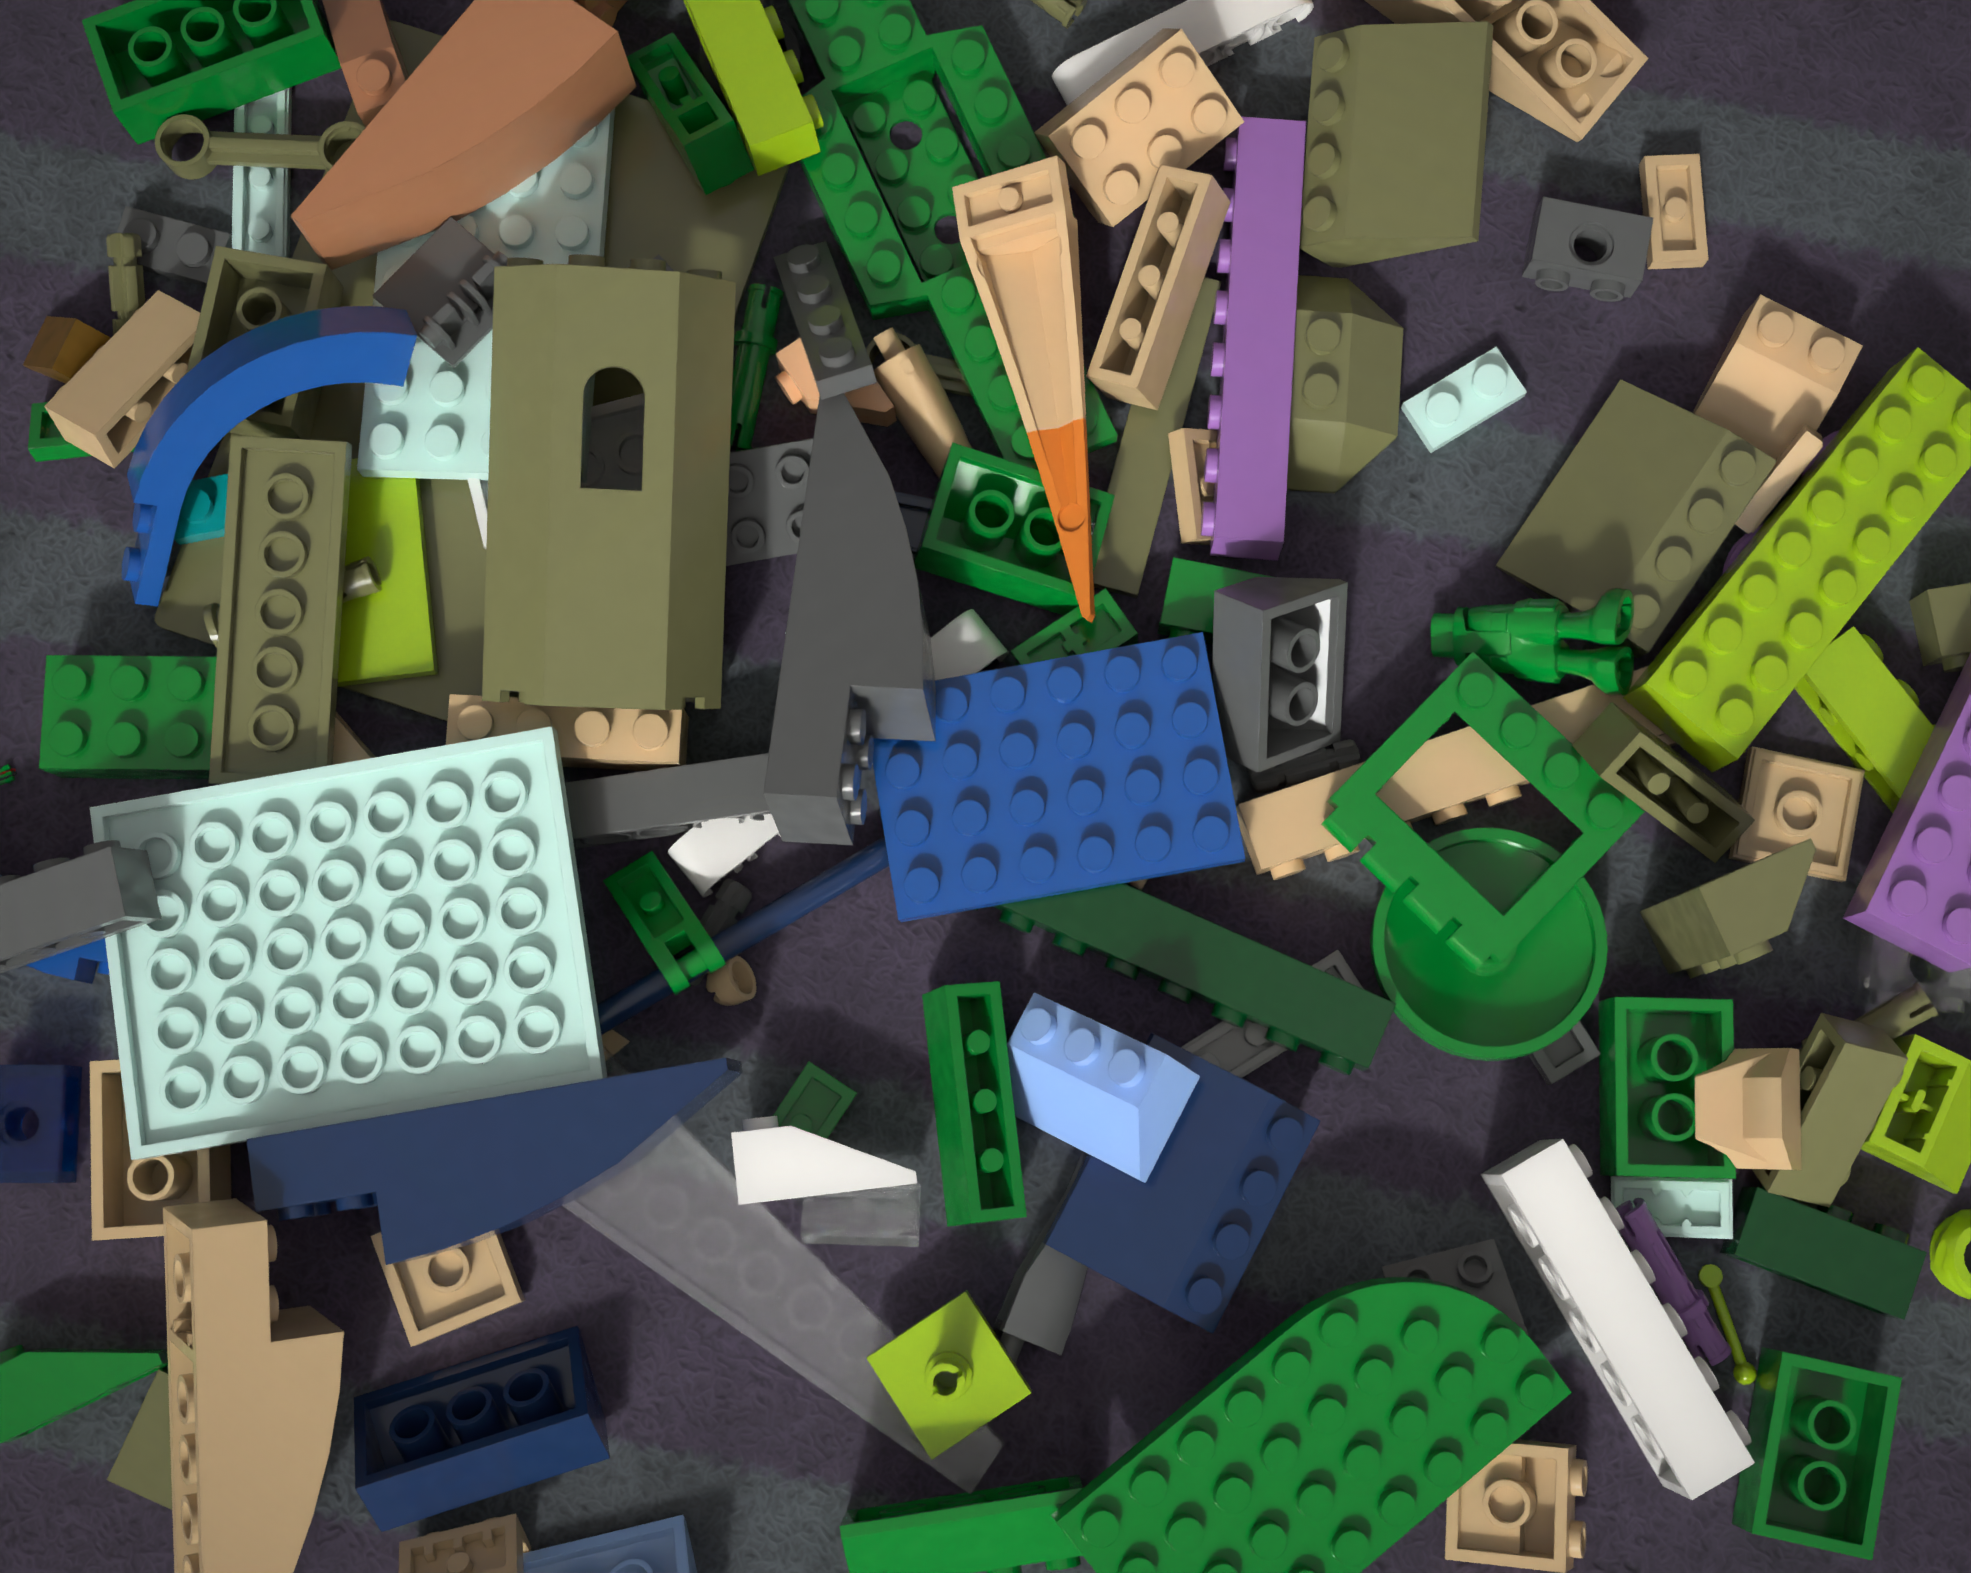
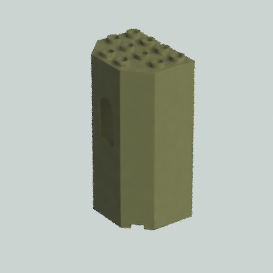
[482,254,736,710]

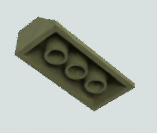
[1640,838,1816,979]

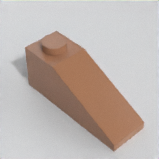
[322,0,409,127]

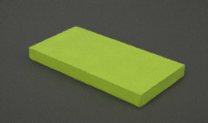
[337,458,438,687]

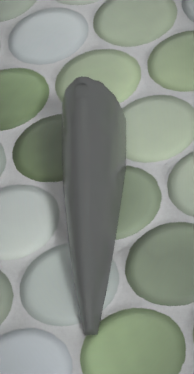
[993,1151,1088,1365]

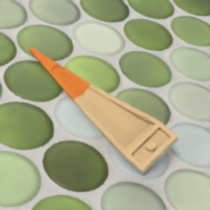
[952,155,1095,623]

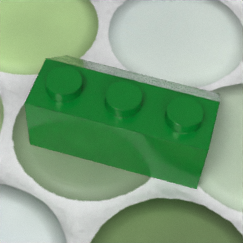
[914,442,1115,616]

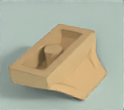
[1695,1048,1802,1170]

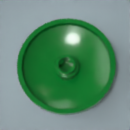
[1370,828,1608,1061]

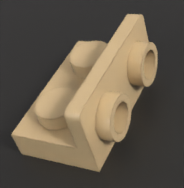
[399,1513,531,1573]

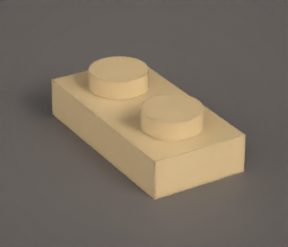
[1639,154,1709,269]
[1168,428,1217,545]

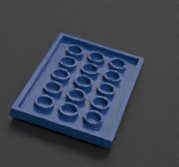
[873,632,1245,922]

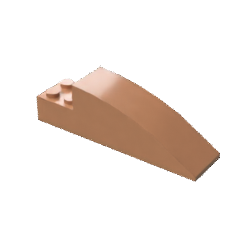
[291,0,637,270]

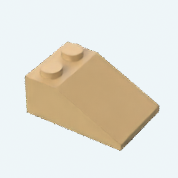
[1693,294,1863,460]

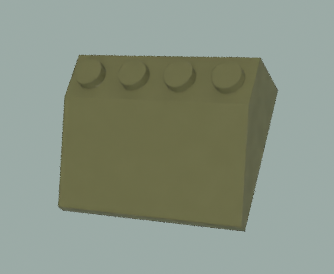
[1299,21,1493,268]
[1495,380,1777,659]

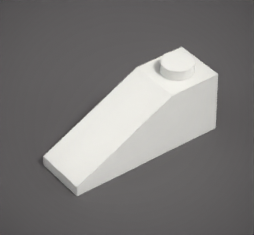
[731,1116,917,1205]

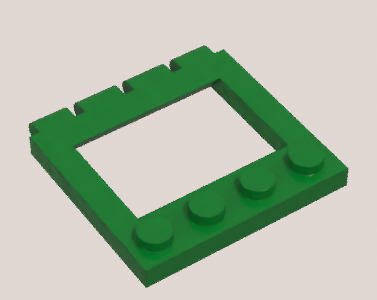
[1321,652,1645,971]

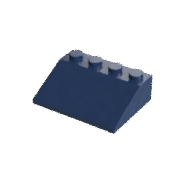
[1043,1033,1320,1334]

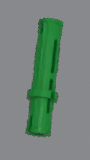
[730,284,784,451]

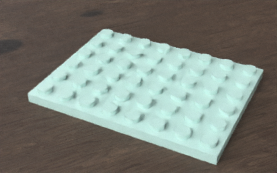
[90,727,607,1160]

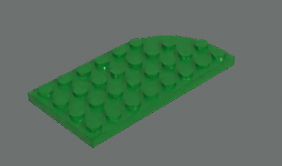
[1052,1277,1572,1573]

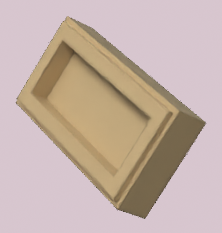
[1735,424,1824,534]

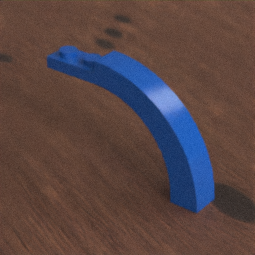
[122,306,417,606]

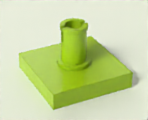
[866,1290,1032,1460]

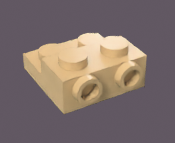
[1445,1440,1588,1573]

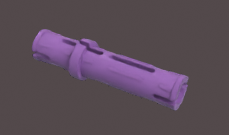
[1616,1198,1732,1366]

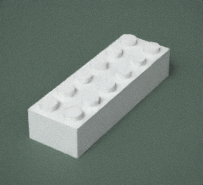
[1480,1139,1755,1500]

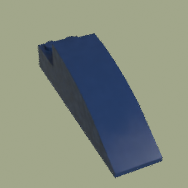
[247,1058,743,1265]

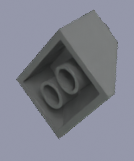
[1212,577,1348,772]

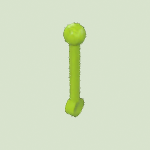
[1698,1264,1757,1385]

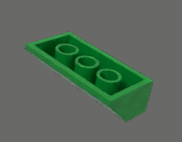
[840,1474,1083,1573]

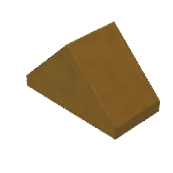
[23,316,111,384]

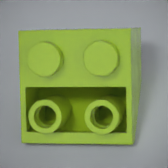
[1861,1034,1971,1194]

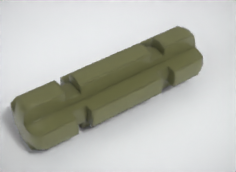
[106,233,145,335]

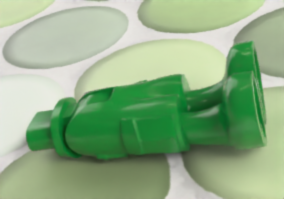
[1431,588,1634,696]

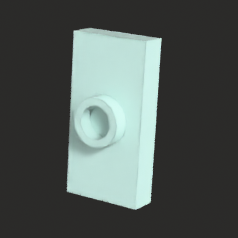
[1611,1176,1733,1239]

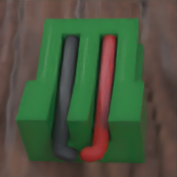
[0,764,17,786]

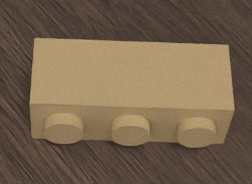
[44,290,200,469]

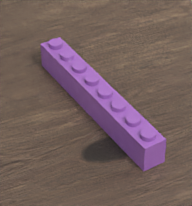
[1201,117,1306,561]

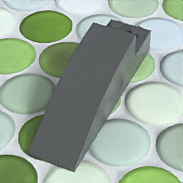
[763,393,936,845]

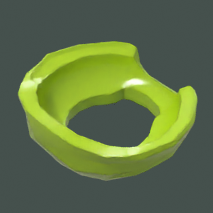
[1929,1209,1971,1299]

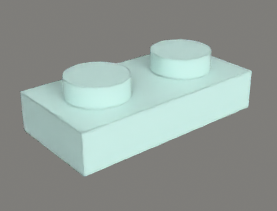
[1401,346,1527,453]

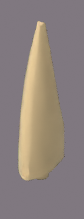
[873,327,972,479]

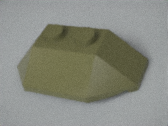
[1287,275,1403,494]

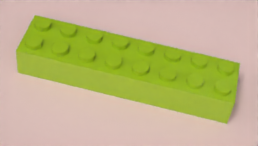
[1623,347,1971,772]

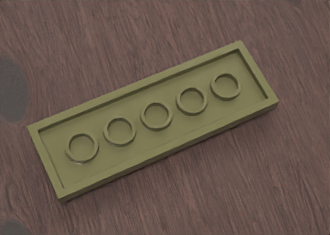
[209,435,352,784]

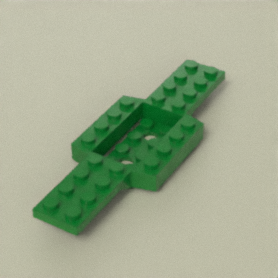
[786,0,1117,470]

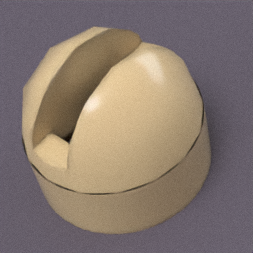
[706,956,756,1006]

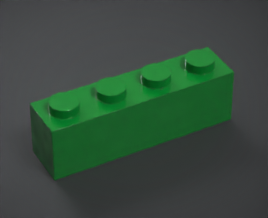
[922,981,1027,1227]

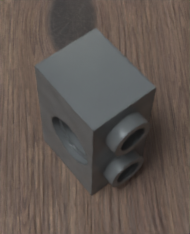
[1522,197,1653,302]

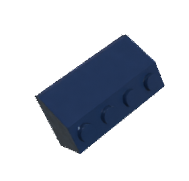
[354,1326,610,1532]

